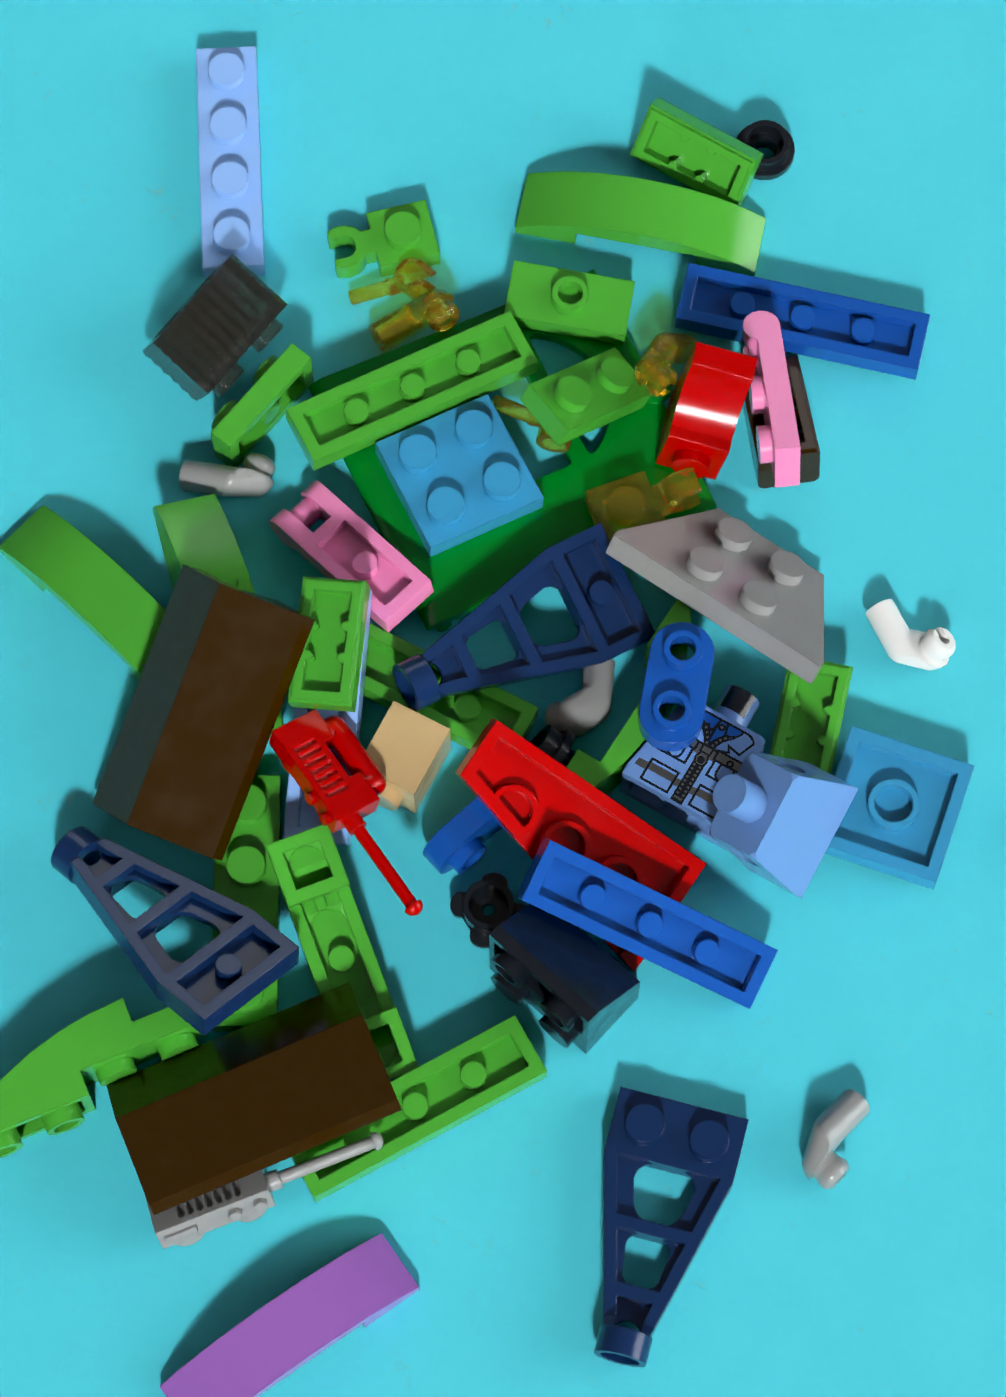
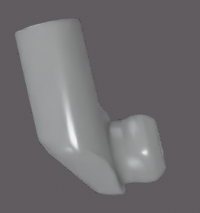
[179,453,276,497]
[544,659,615,738]
[801,1089,870,1189]

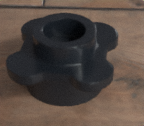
[450,873,525,949]

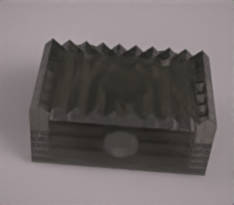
[142,253,287,401]

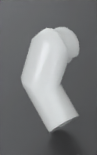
[865,599,956,671]

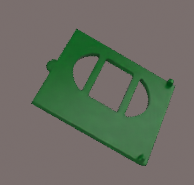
[309,269,717,632]

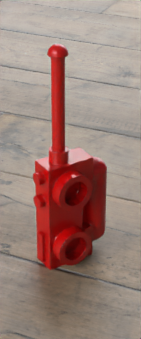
[269,709,423,916]

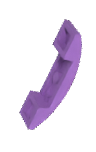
[160,1233,420,1397]

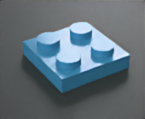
[375,394,544,557]
[825,725,974,890]

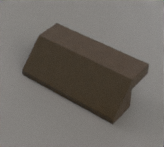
[92,564,315,861]
[106,982,402,1215]

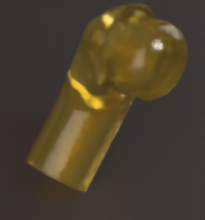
[369,288,460,352]
[635,332,696,397]

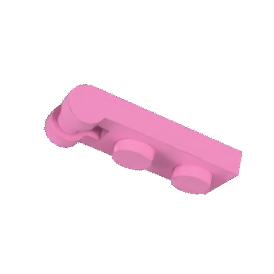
[742,311,801,488]
[269,480,434,633]

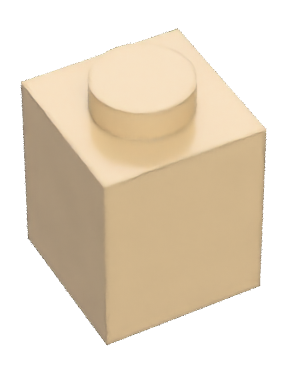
[366,701,451,813]

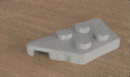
[606,509,824,684]

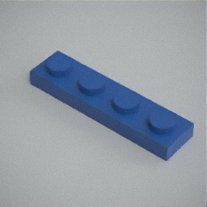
[674,263,930,380]
[515,838,778,1009]

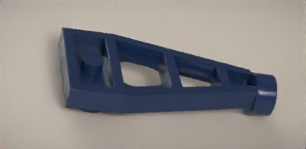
[392,523,655,711]
[51,826,299,1036]
[594,1087,749,1367]

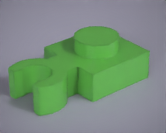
[327,200,440,278]

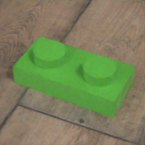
[211,343,314,467]
[520,347,653,446]

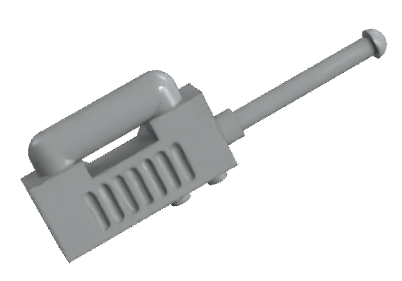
[145,1132,384,1249]

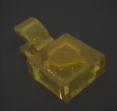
[585,467,702,542]

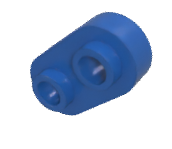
[638,622,715,751]
[422,798,508,874]

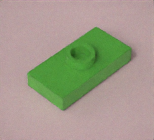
[630,97,764,206]
[504,260,635,345]
[288,576,370,712]
[769,661,853,774]

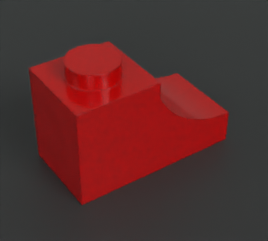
[655,342,758,480]

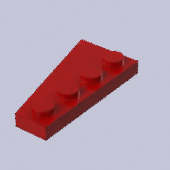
[455,718,706,972]

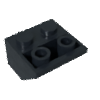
[489,904,640,1054]

